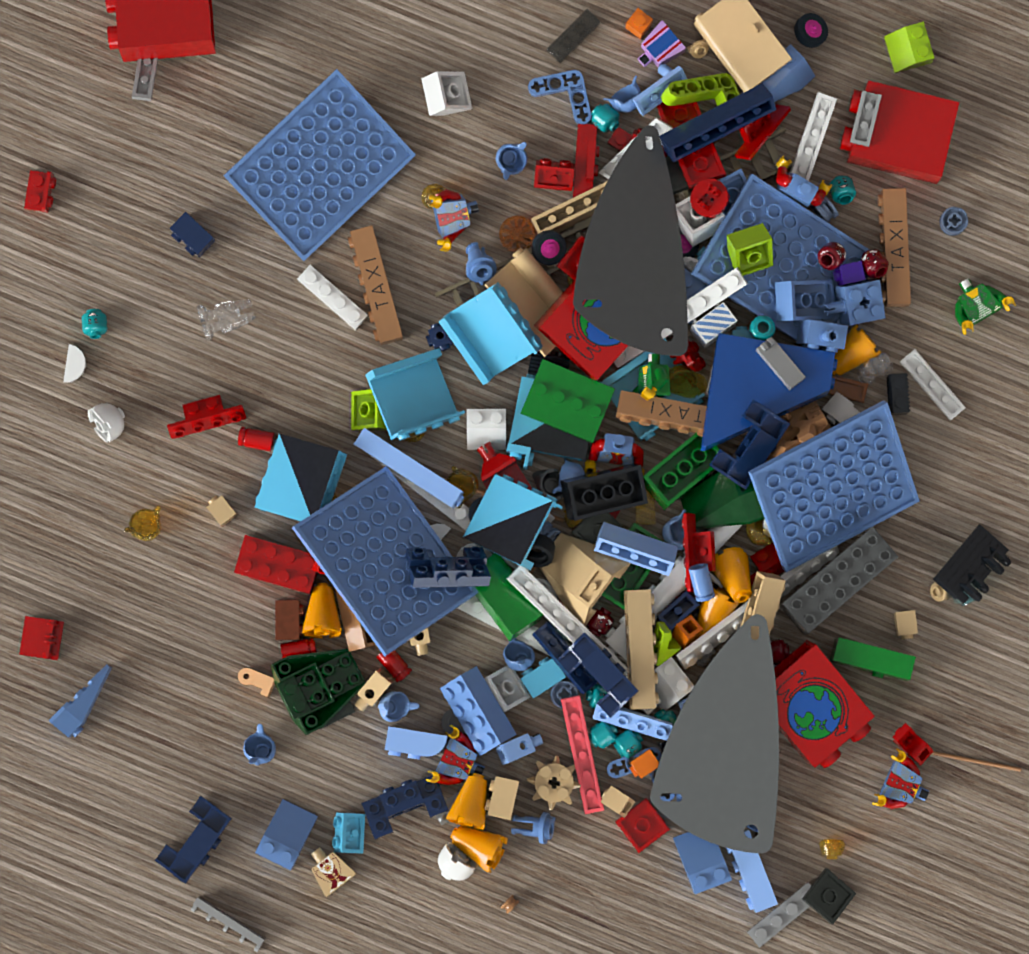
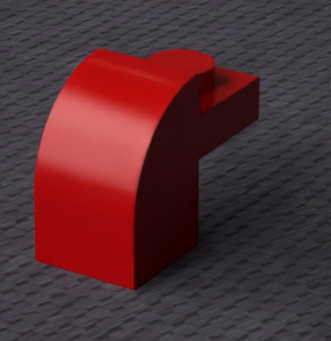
[892,723,934,766]

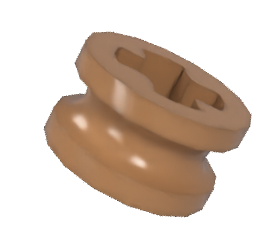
[501,895,520,914]

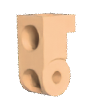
[238,668,275,697]

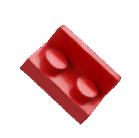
[534,158,575,191]
[24,170,56,213]

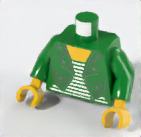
[955,278,1016,335]
[632,354,671,401]

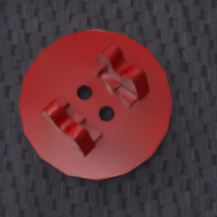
[690,179,730,218]
[670,340,706,372]

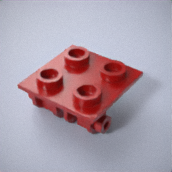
[19,616,64,660]

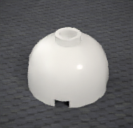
[88,403,125,442]
[438,842,478,881]

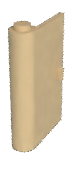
[694,0,792,92]
[484,247,563,357]

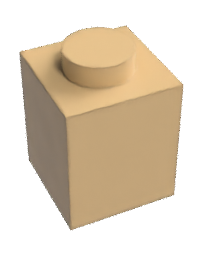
[206,495,237,527]
[893,610,918,640]
[601,786,635,818]

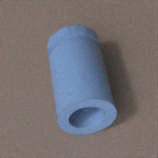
[689,563,715,602]

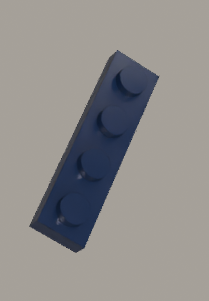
[532,621,597,695]

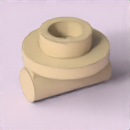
[687,38,709,58]
[930,582,949,602]

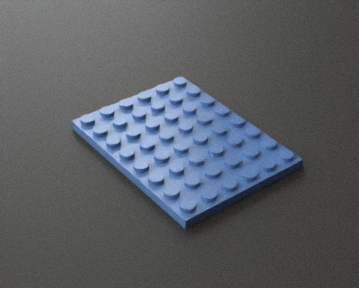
[223,69,416,261]
[691,174,869,350]
[748,400,920,572]
[292,466,479,657]

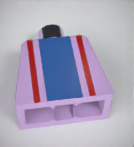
[637,20,686,67]

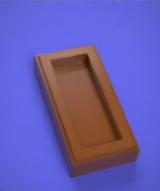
[828,375,868,403]

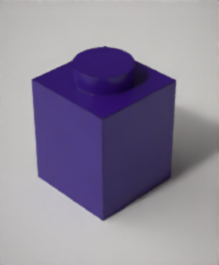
[833,261,865,285]

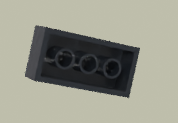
[560,463,648,521]

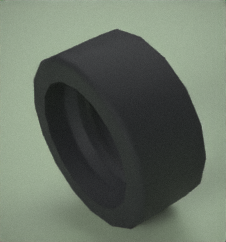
[526,534,555,567]

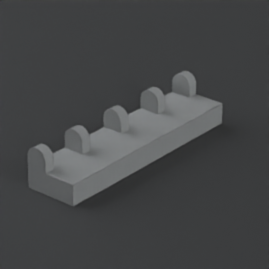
[191,896,266,952]

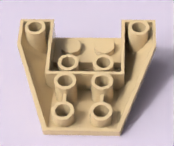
[540,533,631,626]

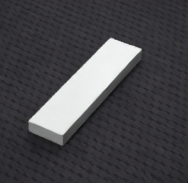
[900,349,966,421]

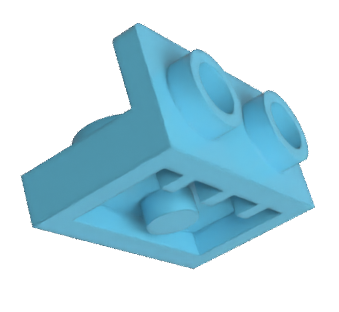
[506,443,534,470]
[332,812,365,854]

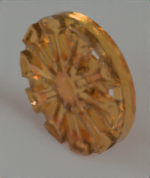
[499,216,535,252]

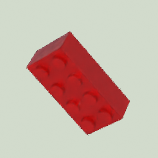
[234,535,318,595]

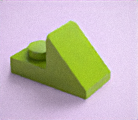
[653,622,681,666]

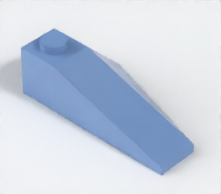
[742,44,815,102]
[48,664,112,738]

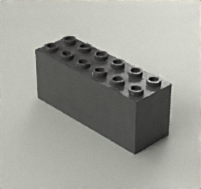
[780,527,899,635]

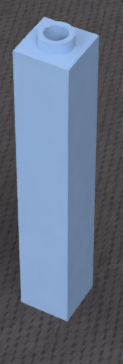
[354,428,464,509]

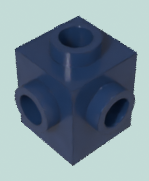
[426,323,453,352]

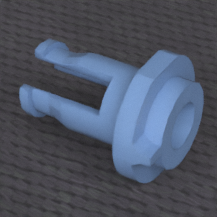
[466,242,497,285]
[511,812,556,844]

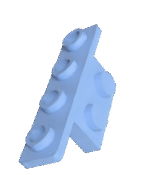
[593,701,673,741]

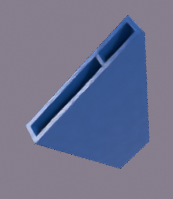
[700,333,838,451]

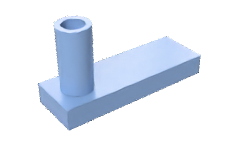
[632,64,687,116]

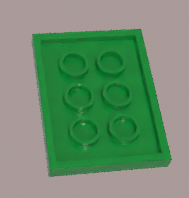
[520,359,615,443]

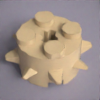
[527,756,581,810]

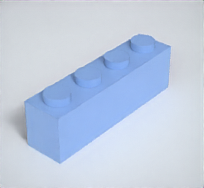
[594,522,678,576]
[726,829,778,913]

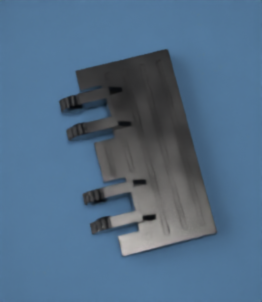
[933,524,1011,604]

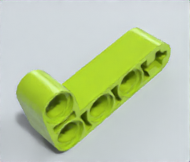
[661,73,740,106]

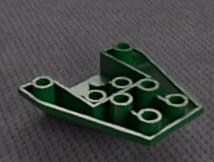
[680,470,765,529]
[271,649,366,735]

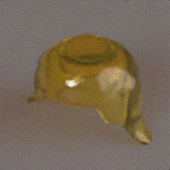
[447,466,479,508]
[124,506,161,541]
[745,519,772,546]

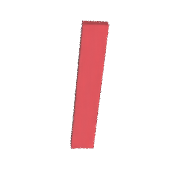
[561,695,604,814]

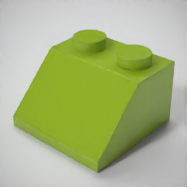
[884,21,934,73]
[727,223,773,276]
[351,389,387,431]

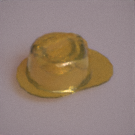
[669,365,708,398]

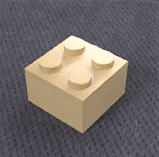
[485,776,519,820]

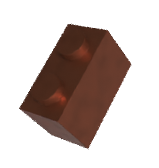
[275,600,304,641]

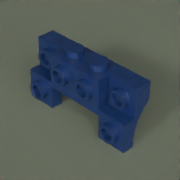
[709,399,790,489]
[406,546,491,588]
[557,632,639,718]
[362,775,449,840]
[154,796,232,884]

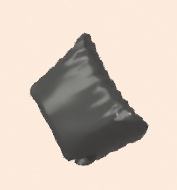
[532,469,563,503]

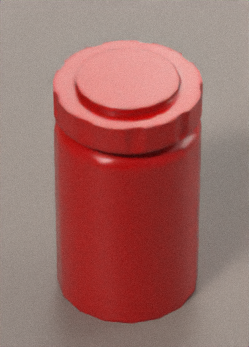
[238,427,275,452]
[280,638,317,658]
[376,650,412,683]

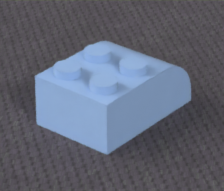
[385,726,448,760]

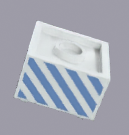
[690,302,738,349]

